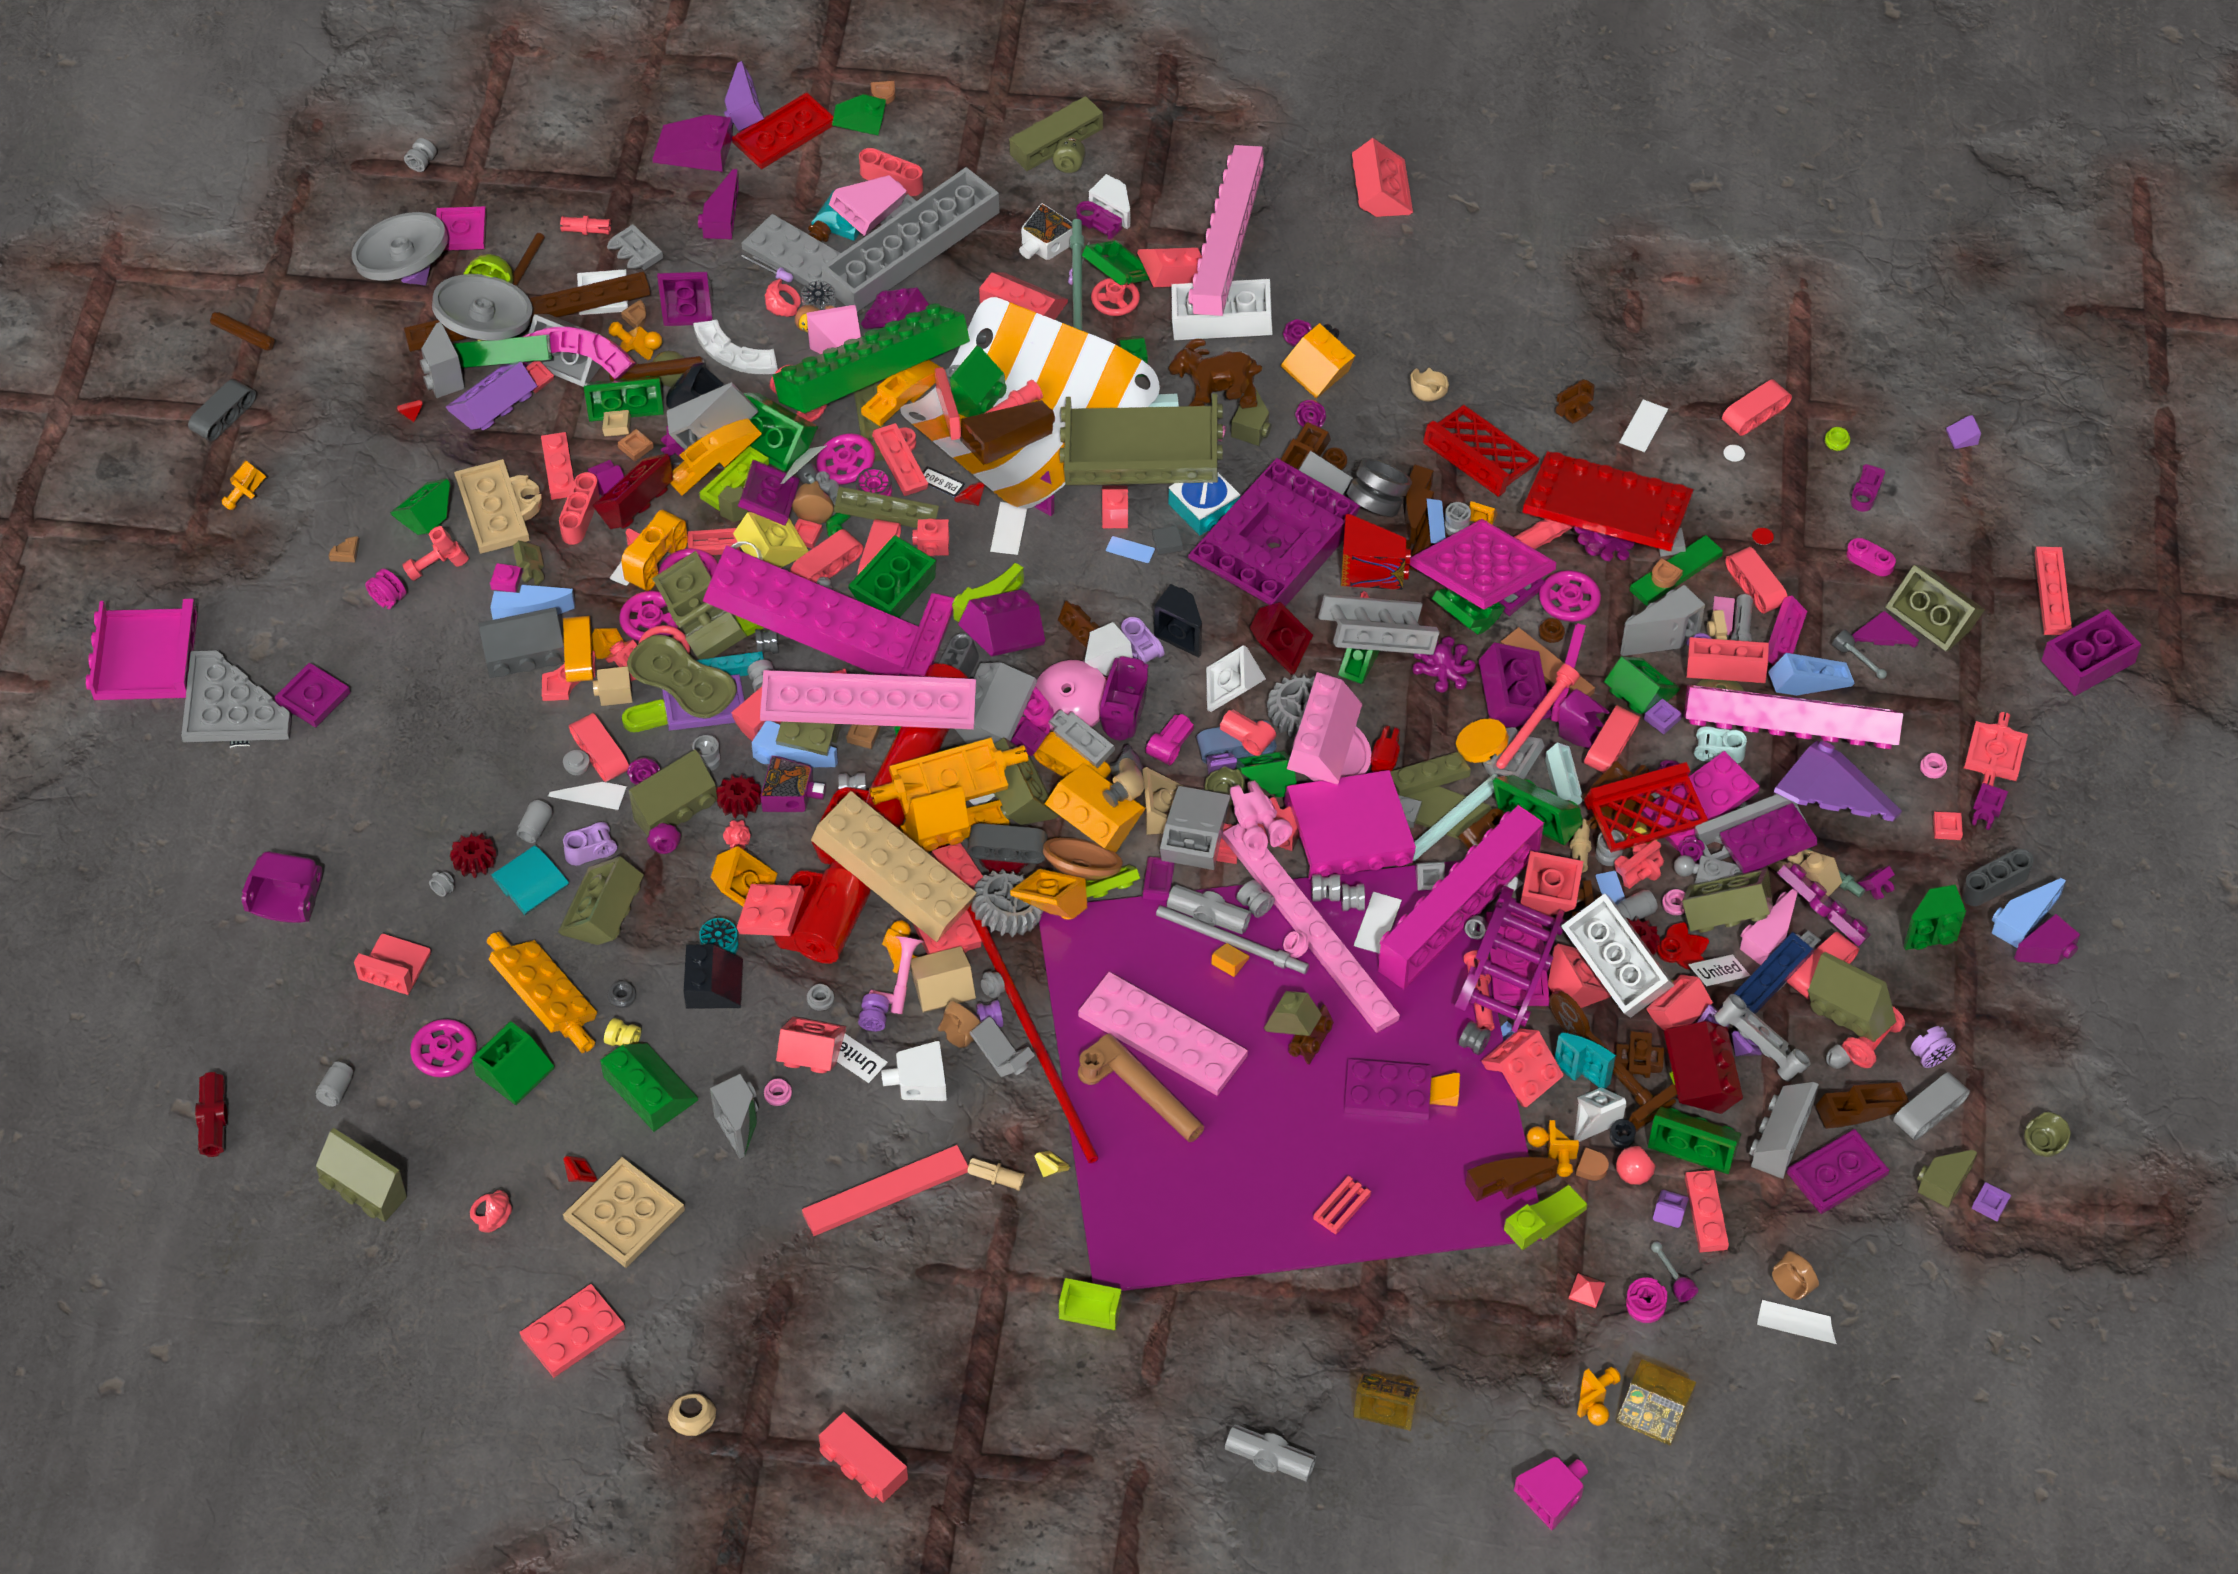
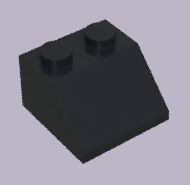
[1154,584,1202,658]
[683,944,743,1009]

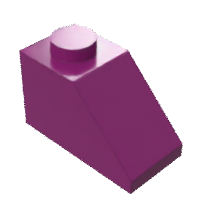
[2014,914,2080,964]

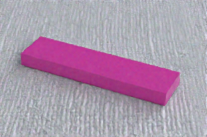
[901,593,955,677]
[1551,623,1586,722]

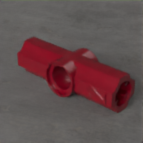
[195,1072,228,1157]

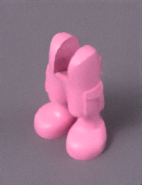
[1230,780,1292,852]

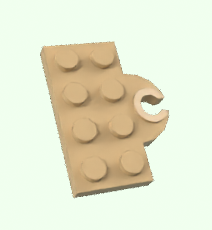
[454,459,542,554]

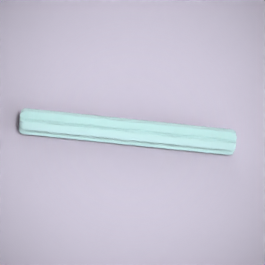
[1413,774,1499,861]

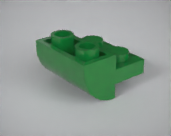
[1432,588,1505,635]

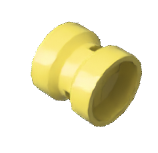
[604,1018,641,1046]

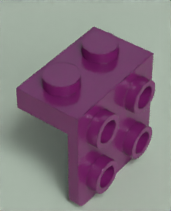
[861,287,929,329]

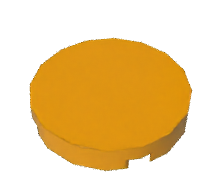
[1456,718,1509,763]

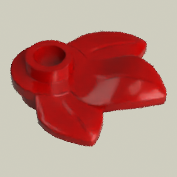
[1657,922,1709,970]

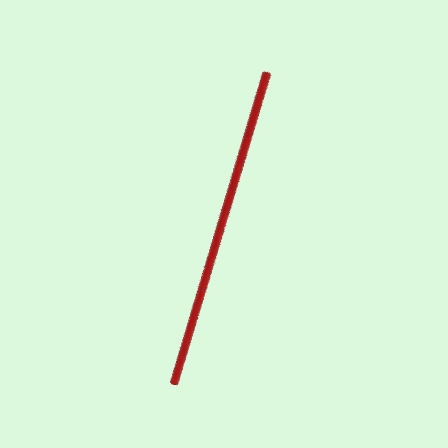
[937,844,1098,1163]

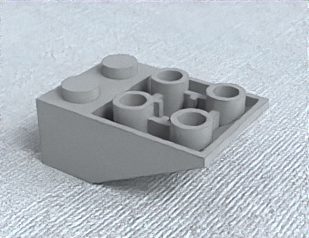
[667,382,758,450]
[1620,585,1705,656]
[1160,786,1231,870]

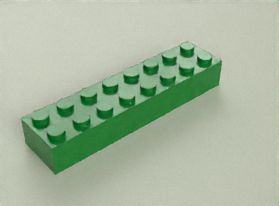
[773,303,970,413]

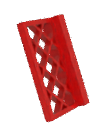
[1423,405,1540,497]
[1584,762,1709,853]

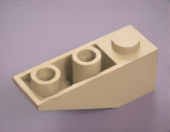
[1768,849,1842,896]

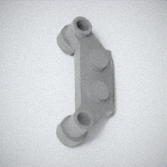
[1714,994,1811,1081]

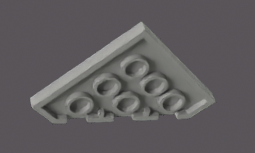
[181,650,291,742]

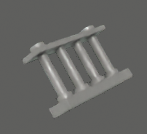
[1318,594,1440,655]

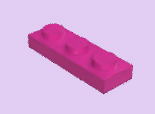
[1768,596,1807,666]

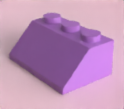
[446,361,537,430]

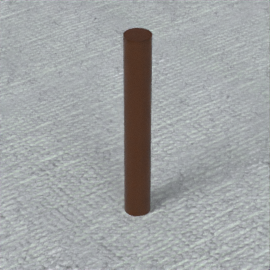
[512,233,545,286]

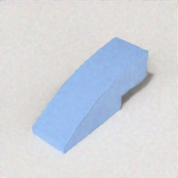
[490,585,575,620]

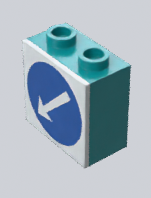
[1168,473,1240,536]

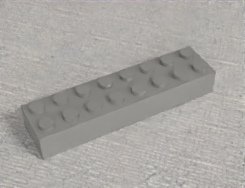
[821,167,999,312]

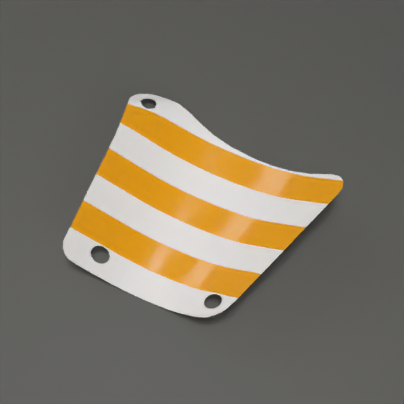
[900,297,1160,509]

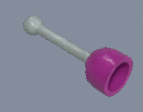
[1651,1241,1699,1302]

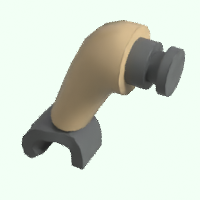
[1103,745,1144,807]

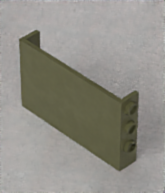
[1060,394,1223,485]

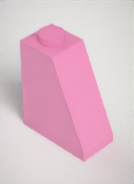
[829,175,907,236]

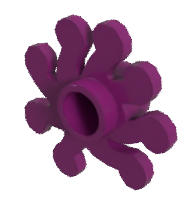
[1574,526,1635,561]
[1413,636,1476,693]

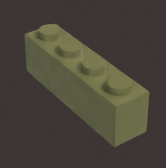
[1009,96,1103,171]

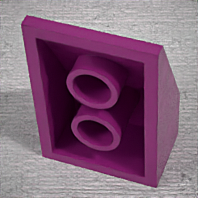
[652,115,733,172]
[657,272,713,326]

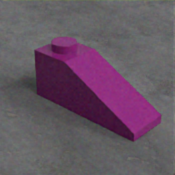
[698,169,739,239]

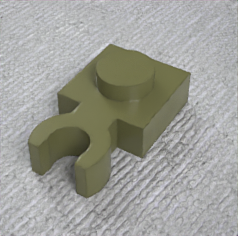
[513,540,544,586]

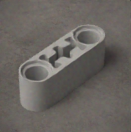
[1893,1072,1970,1141]

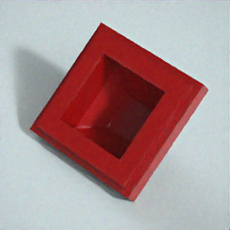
[396,400,423,422]
[954,482,985,506]
[563,1156,597,1182]

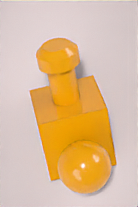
[609,322,662,360]
[222,460,266,510]
[882,920,917,973]
[1527,1120,1579,1177]
[1577,1367,1621,1426]

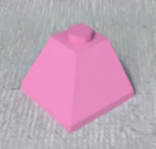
[806,305,861,354]

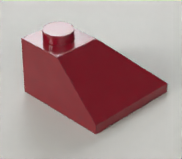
[1250,602,1313,675]

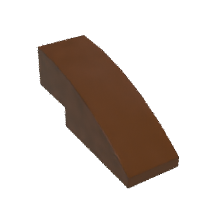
[1280,422,1331,470]
[1405,464,1434,544]
[1816,1082,1909,1129]
[1465,1157,1558,1202]

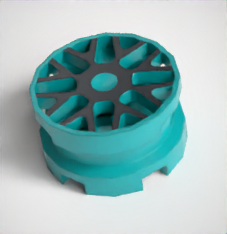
[699,918,739,955]

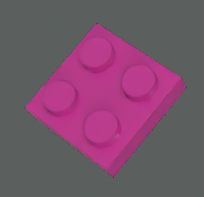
[436,206,486,250]

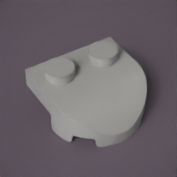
[1482,727,1545,780]

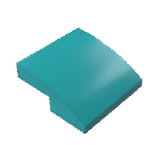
[491,845,569,916]
[1555,1033,1616,1089]

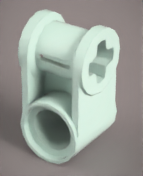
[1694,727,1747,764]

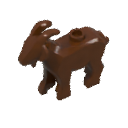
[1169,339,1262,409]

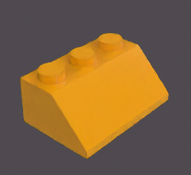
[1045,764,1146,852]

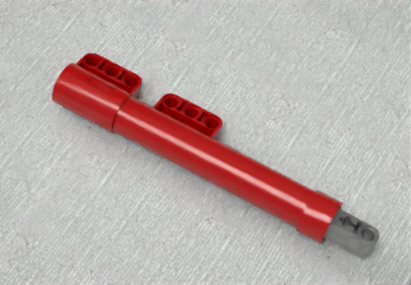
[772,633,979,964]

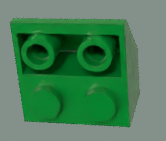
[1903,884,1966,950]
[472,1021,555,1105]

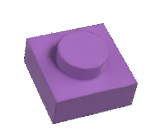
[1644,699,1682,734]
[1972,1182,2011,1222]

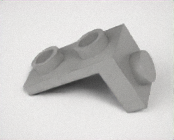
[970,1017,1035,1077]

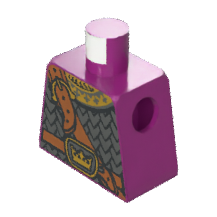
[761,755,826,812]

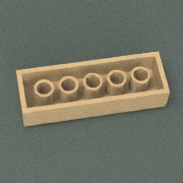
[811,791,977,942]

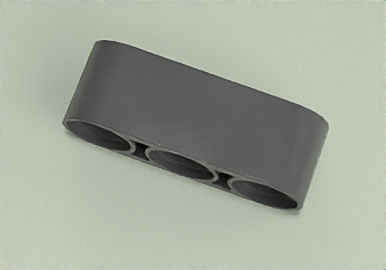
[188,379,256,442]
[967,823,1048,864]
[1961,849,2034,906]

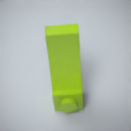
[952,563,1024,622]
[1504,1185,1587,1250]

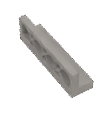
[1695,794,1807,860]

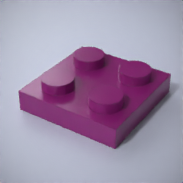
[274,663,350,728]

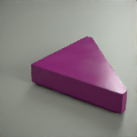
[1852,611,1919,648]

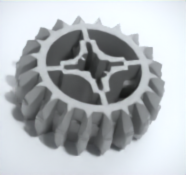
[1267,673,1315,738]
[971,869,1043,937]

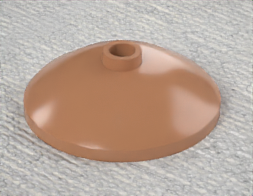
[1043,838,1123,881]

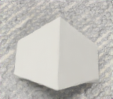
[1085,622,1134,677]
[1574,1087,1626,1142]

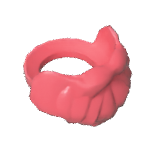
[765,278,801,317]
[470,1189,512,1233]

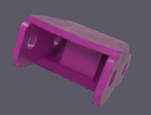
[1100,656,1149,740]
[242,851,322,923]

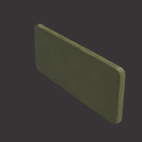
[1392,769,1492,840]

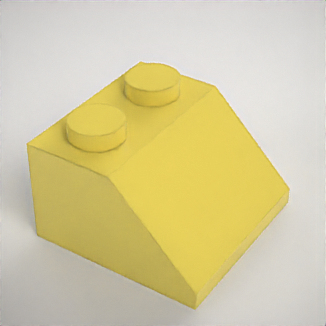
[733,512,809,568]

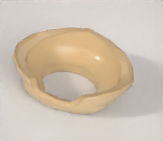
[668,1393,716,1436]

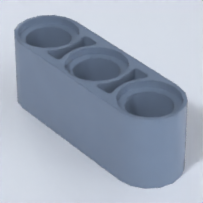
[1197,720,1277,764]

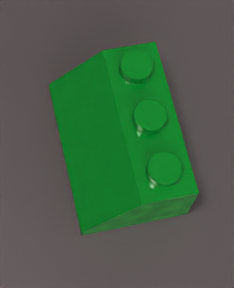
[584,376,664,422]
[744,393,818,472]
[848,535,936,618]
[1493,775,1583,846]
[600,1043,698,1132]
[1648,1107,1742,1175]

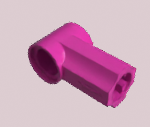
[1146,714,1194,766]

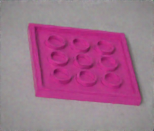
[1410,519,1556,610]

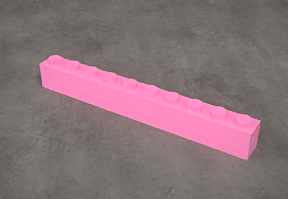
[1189,145,1264,316]

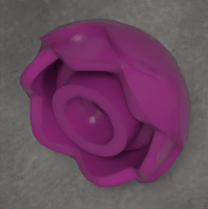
[1283,319,1313,347]
[1295,400,1326,428]
[627,757,660,785]
[647,823,681,854]

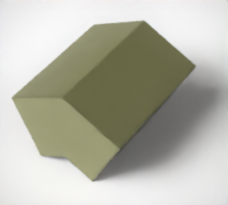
[718,486,748,522]

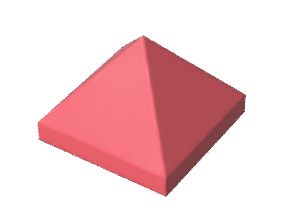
[1569,1273,1605,1308]

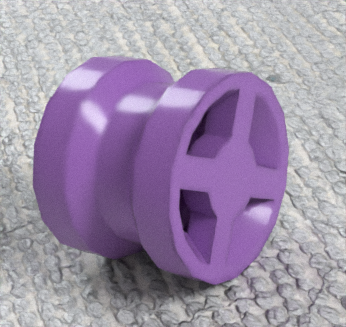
[976,1000,1003,1028]

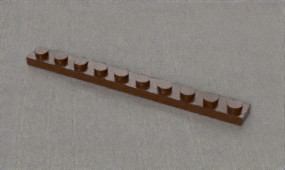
[404,271,650,352]

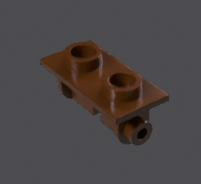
[1057,600,1100,648]
[1288,1005,1334,1065]

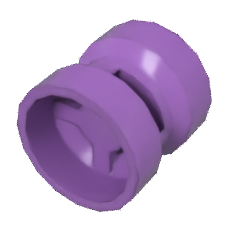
[858,994,890,1032]

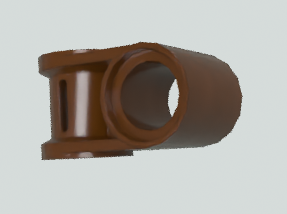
[1458,809,1505,849]

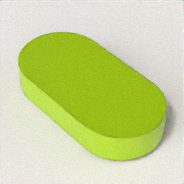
[622,699,668,732]

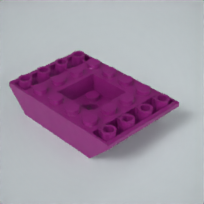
[1188,458,1360,606]

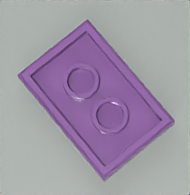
[662,674,744,731]

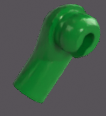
[826,513,851,537]

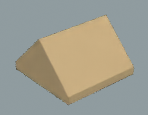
[1142,767,1183,835]
[910,946,976,1013]

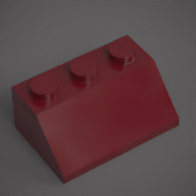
[592,454,673,529]
[1664,1021,1743,1114]

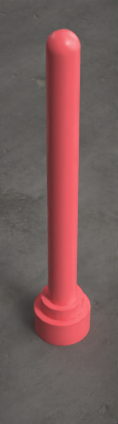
[1496,664,1580,769]

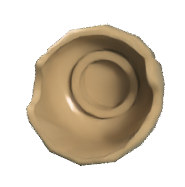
[1410,368,1449,402]

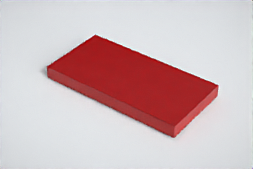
[732,92,833,170]

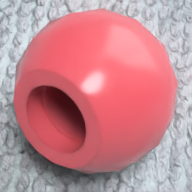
[1616,1146,1656,1185]

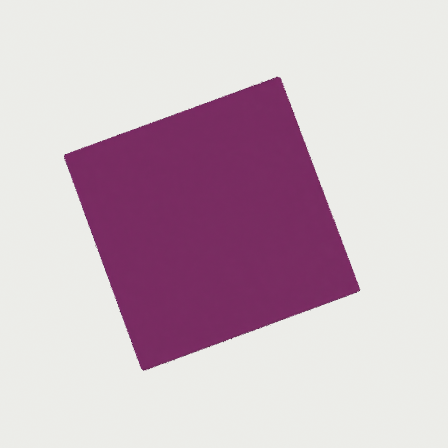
[1039,860,1542,1291]

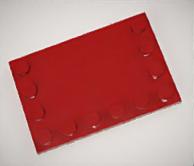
[1522,451,1694,552]

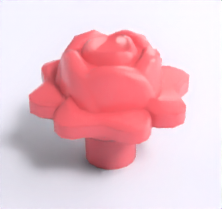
[723,820,751,850]

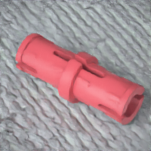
[560,216,611,235]

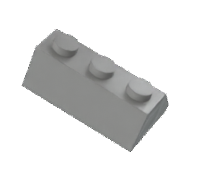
[528,314,611,387]
[955,662,1037,744]
[1749,1082,1819,1179]

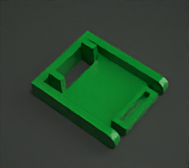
[1082,240,1150,285]

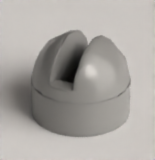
[1465,915,1488,939]
[1826,1044,1851,1069]

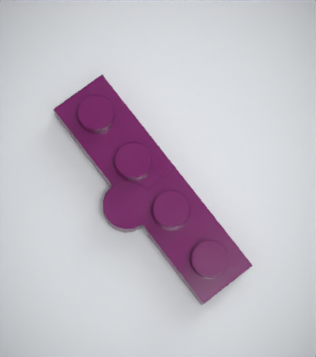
[1777,862,1871,947]

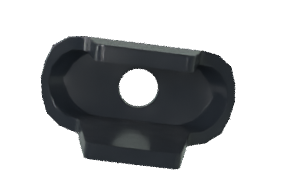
[666,362,725,409]

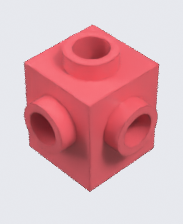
[912,519,949,556]

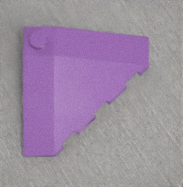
[1774,741,1902,821]

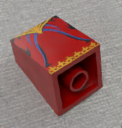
[1341,514,1411,590]

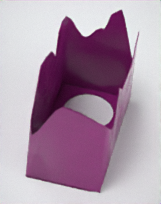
[1558,689,1610,749]

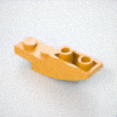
[861,360,942,427]
[670,418,762,496]

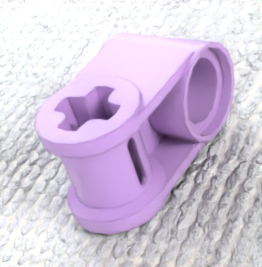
[1121,617,1164,664]
[563,822,617,866]

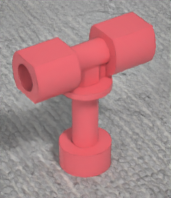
[402,526,469,581]

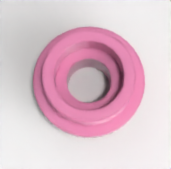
[1920,753,1947,779]
[1662,889,1685,916]
[1283,931,1309,958]
[764,1079,792,1106]

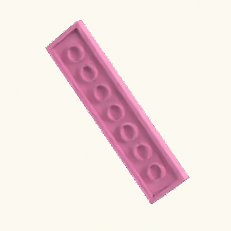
[760,670,976,729]

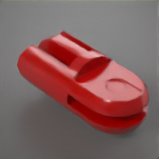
[1371,726,1400,773]

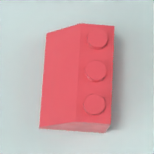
[1352,138,1413,217]
[979,272,1068,320]

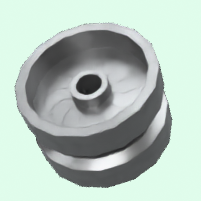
[1347,458,1412,517]

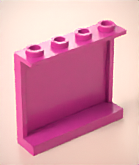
[86,599,198,700]
[1284,770,1416,879]

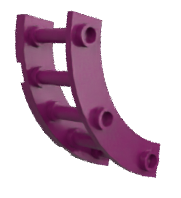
[1455,886,1567,1032]

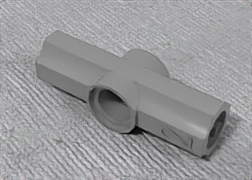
[1167,885,1251,934]
[1225,1424,1316,1482]

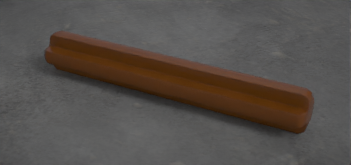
[609,356,704,380]

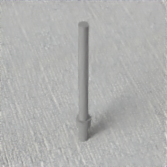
[1156,905,1309,974]

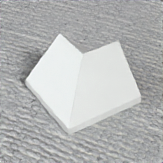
[1206,645,1266,712]

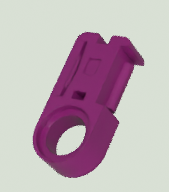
[1076,201,1122,239]
[1851,464,1885,512]

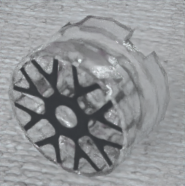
[801,280,836,310]

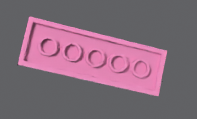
[1078,972,1248,1096]

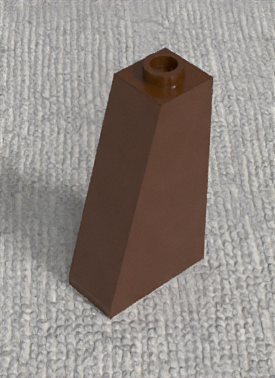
[960,400,1055,465]

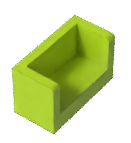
[1059,1278,1122,1330]

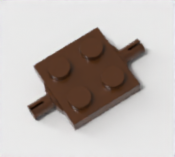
[1581,760,1654,833]

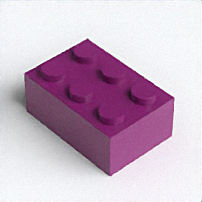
[2041,609,2141,696]

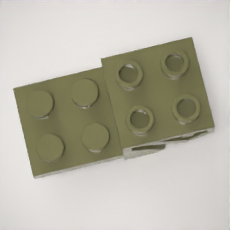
[652,551,747,660]

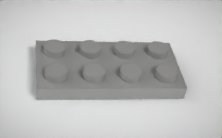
[742,214,841,293]

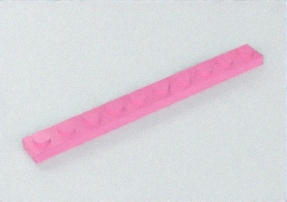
[1222,824,1400,1033]

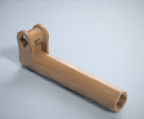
[1078,1033,1204,1143]

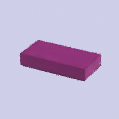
[1143,857,1175,901]

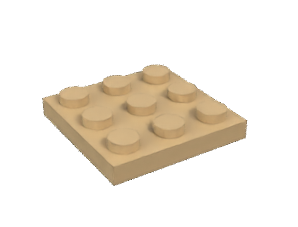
[563,1157,685,1268]

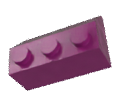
[958,589,1045,657]
[1479,642,1551,728]

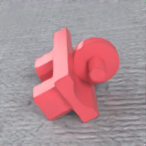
[1614,840,1664,889]

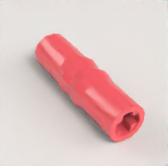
[1514,519,1574,549]

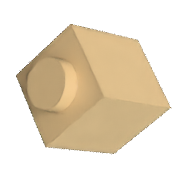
[593,667,632,706]

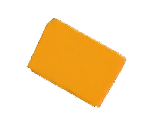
[1469,501,1497,525]
[592,628,624,659]
[1211,943,1249,977]
[1430,1073,1460,1106]

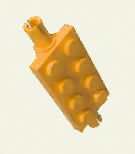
[870,738,1028,818]
[487,932,597,1053]

